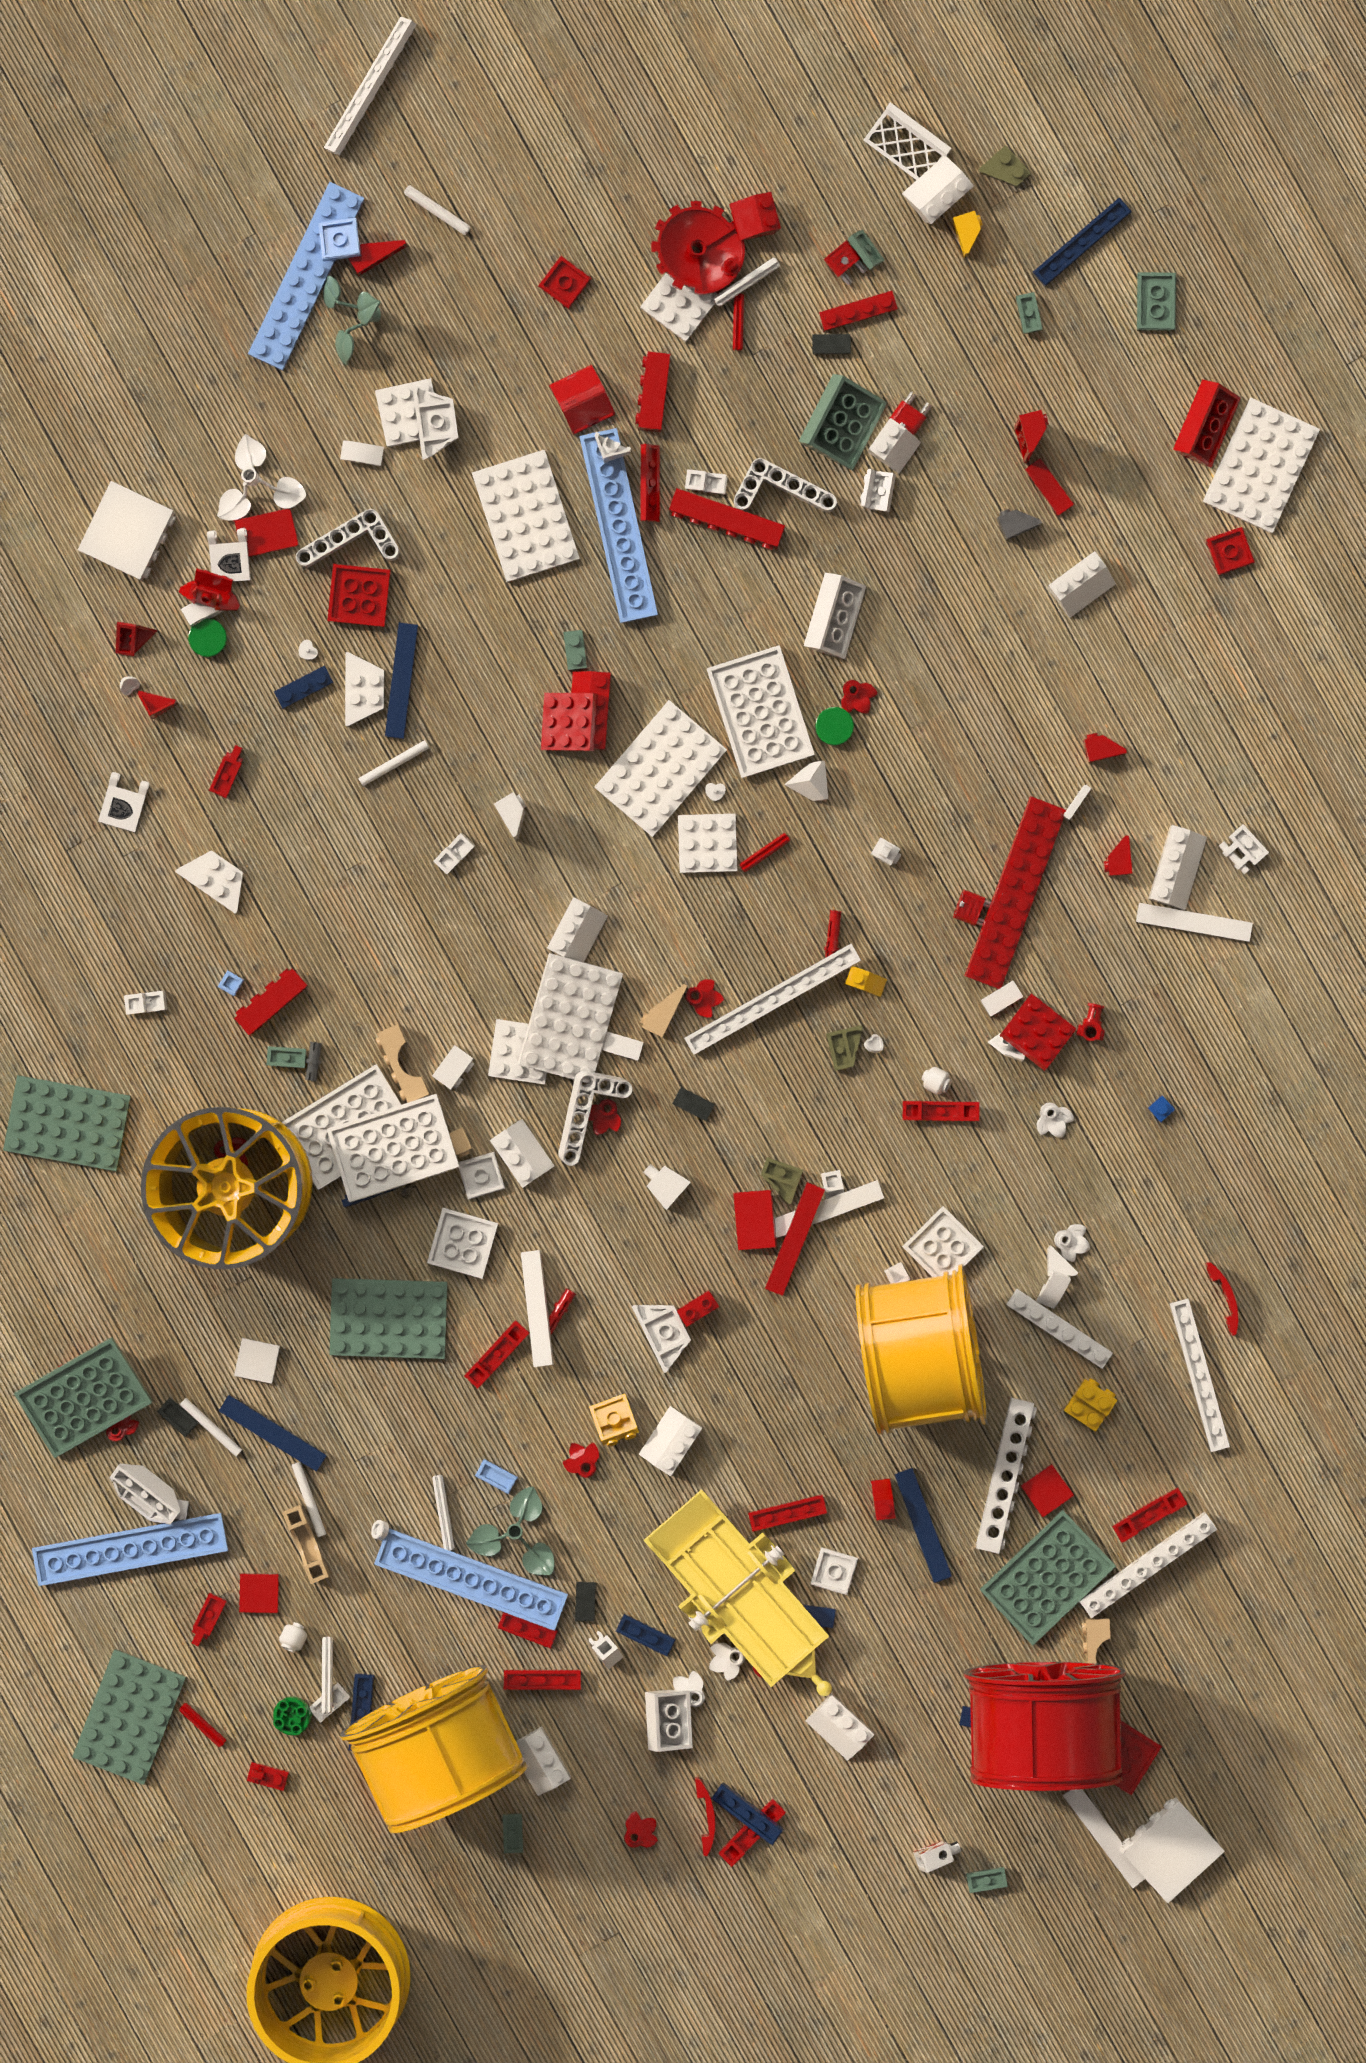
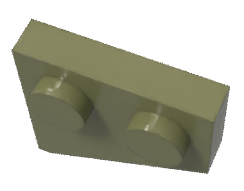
[978,145,1031,187]
[826,1025,863,1071]
[761,1157,803,1204]

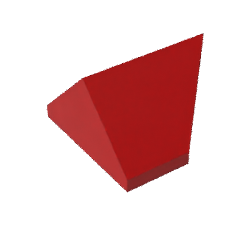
[115,622,158,656]
[138,691,178,719]

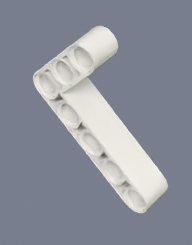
[734,458,837,513]
[296,509,400,568]
[558,1071,632,1166]

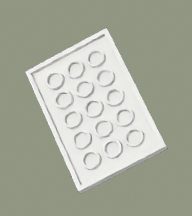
[1202,397,1320,534]
[472,450,580,582]
[707,645,815,778]
[594,700,727,837]
[518,953,623,1083]
[282,1064,402,1190]
[327,1094,460,1203]

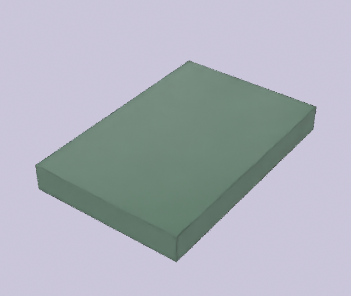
[1137,272,1176,331]

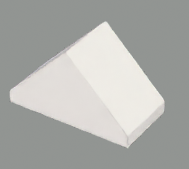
[1047,1245,1078,1276]

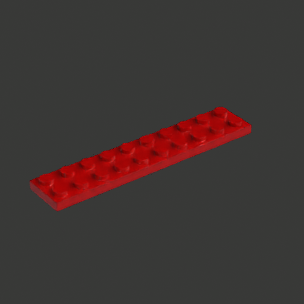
[964,796,1066,989]

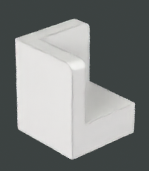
[884,1262,911,1283]

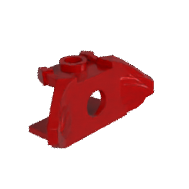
[179,568,240,611]

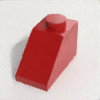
[1083,733,1127,763]
[1103,835,1133,877]
[871,1478,896,1520]

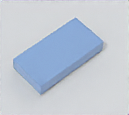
[475,1459,518,1494]

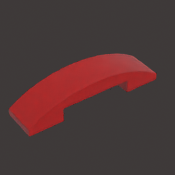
[902,1101,980,1121]
[1205,1262,1238,1336]
[464,1320,530,1389]
[1112,1487,1187,1543]
[695,1777,715,1856]
[718,1799,786,1867]

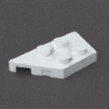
[413,386,458,461]
[345,652,384,726]
[175,850,243,914]
[632,1305,691,1373]

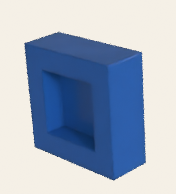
[1148,1095,1175,1122]

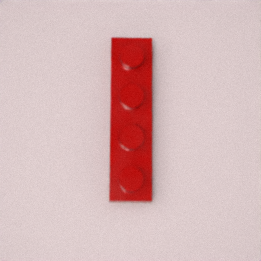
[819,291,898,332]
[641,444,660,522]
[748,1494,827,1531]
[504,1670,581,1690]

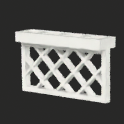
[864,102,952,180]

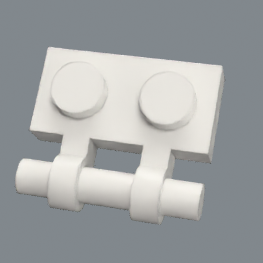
[1219,824,1269,874]

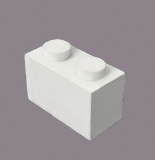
[432,1045,474,1090]

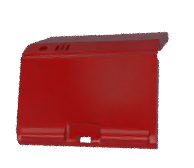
[549,364,616,435]

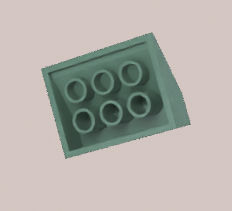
[798,374,887,470]

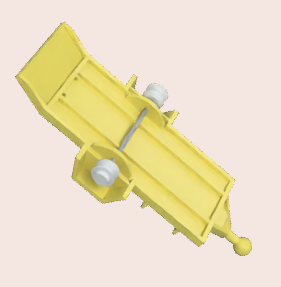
[644,1490,832,1696]

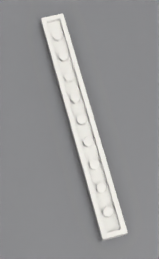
[684,943,861,1055]

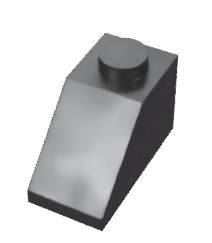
[997,509,1042,540]

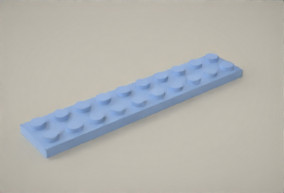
[248,182,365,371]
[579,428,658,623]
[32,1513,228,1586]
[374,1528,568,1631]

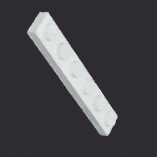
[1006,1289,1113,1369]

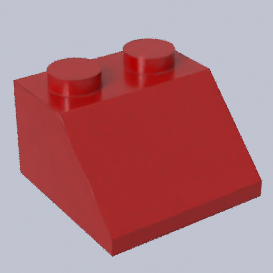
[729,192,781,241]

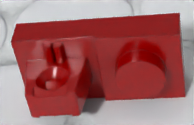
[247,1762,289,1791]

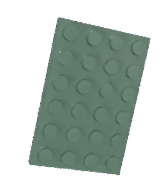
[3,1075,131,1171]
[329,1278,447,1359]
[14,1336,153,1458]
[979,1510,1116,1646]
[72,1649,186,1785]

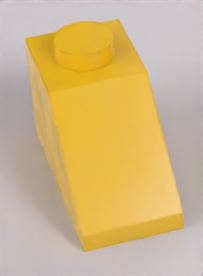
[952,211,983,257]
[845,966,887,997]

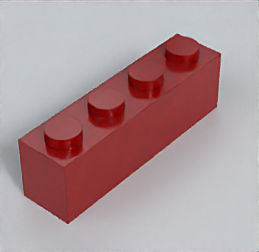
[635,351,670,432]
[234,968,308,1036]

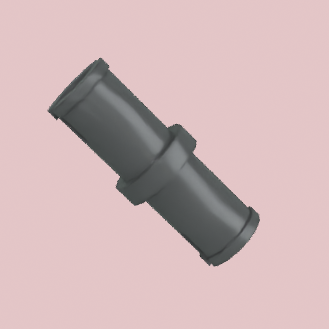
[305,1042,322,1081]

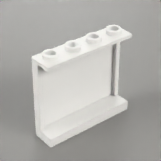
[78,481,176,581]
[1119,1797,1225,1903]

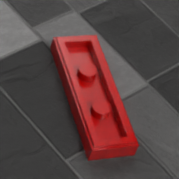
[1025,458,1074,516]
[497,1612,558,1649]

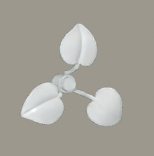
[218,434,306,521]

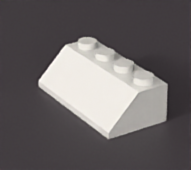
[804,573,866,659]
[1148,825,1207,910]

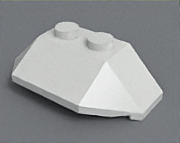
[110,1464,181,1525]

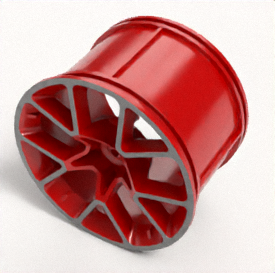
[964,1662,1126,1791]

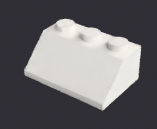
[902,155,974,224]
[1047,551,1116,618]
[494,792,526,840]
[547,897,608,962]
[490,1119,554,1188]
[639,1406,702,1476]
[645,1690,693,1752]
[805,1693,874,1761]
[516,1726,571,1796]

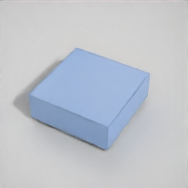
[218,970,244,997]

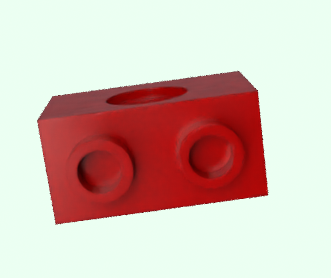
[676,1290,719,1327]

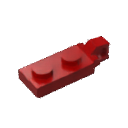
[209,745,243,799]
[191,1593,227,1646]

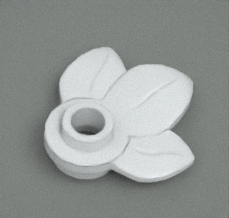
[1037,1103,1074,1138]
[1054,1224,1090,1262]
[709,1643,745,1680]
[673,1671,705,1707]

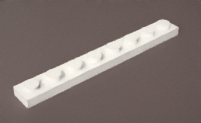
[324,17,416,155]
[1169,1298,1230,1452]

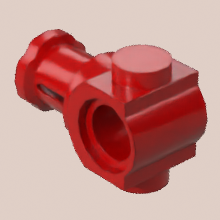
[1076,1003,1105,1041]

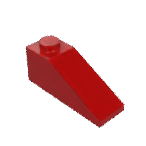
[348,240,408,276]

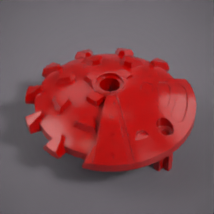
[651,201,745,295]

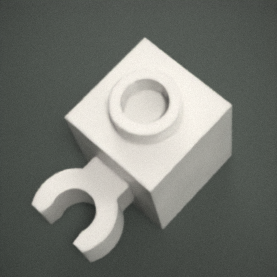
[870,837,901,866]
[589,1631,623,1669]

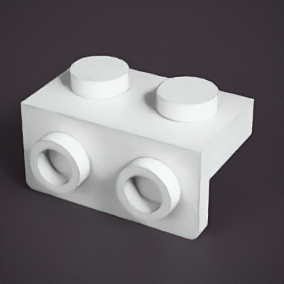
[860,469,896,512]

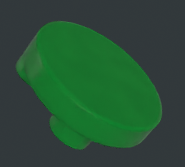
[188,618,227,658]
[815,707,854,746]
[273,1696,312,1736]

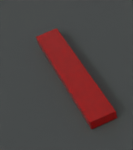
[765,1182,825,1296]

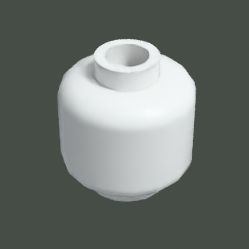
[922,1067,952,1095]
[279,1622,308,1653]

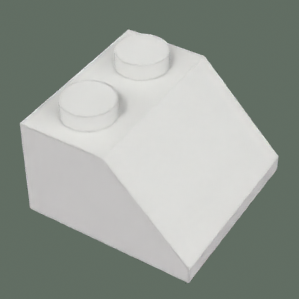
[868,418,921,474]

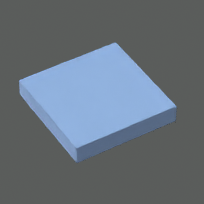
[318,218,361,262]

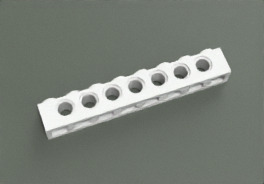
[975,1397,1037,1554]
[1079,1512,1217,1618]

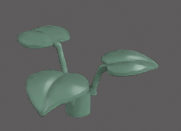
[323,276,381,365]
[466,1487,554,1575]

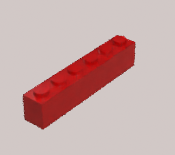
[669,488,785,551]

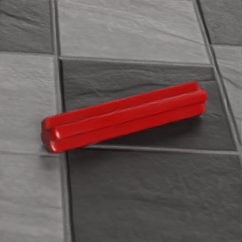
[733,294,744,351]
[740,833,790,872]
[179,1703,226,1748]

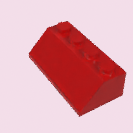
[1173,379,1241,468]
[1014,410,1049,463]
[571,671,611,751]

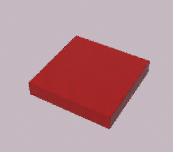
[538,256,592,310]
[1206,527,1255,576]
[1020,1464,1074,1517]
[239,1573,279,1613]

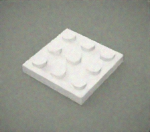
[640,273,718,342]
[375,378,434,447]
[678,814,737,873]
[488,1019,547,1084]
[902,1206,984,1277]
[427,1208,498,1279]

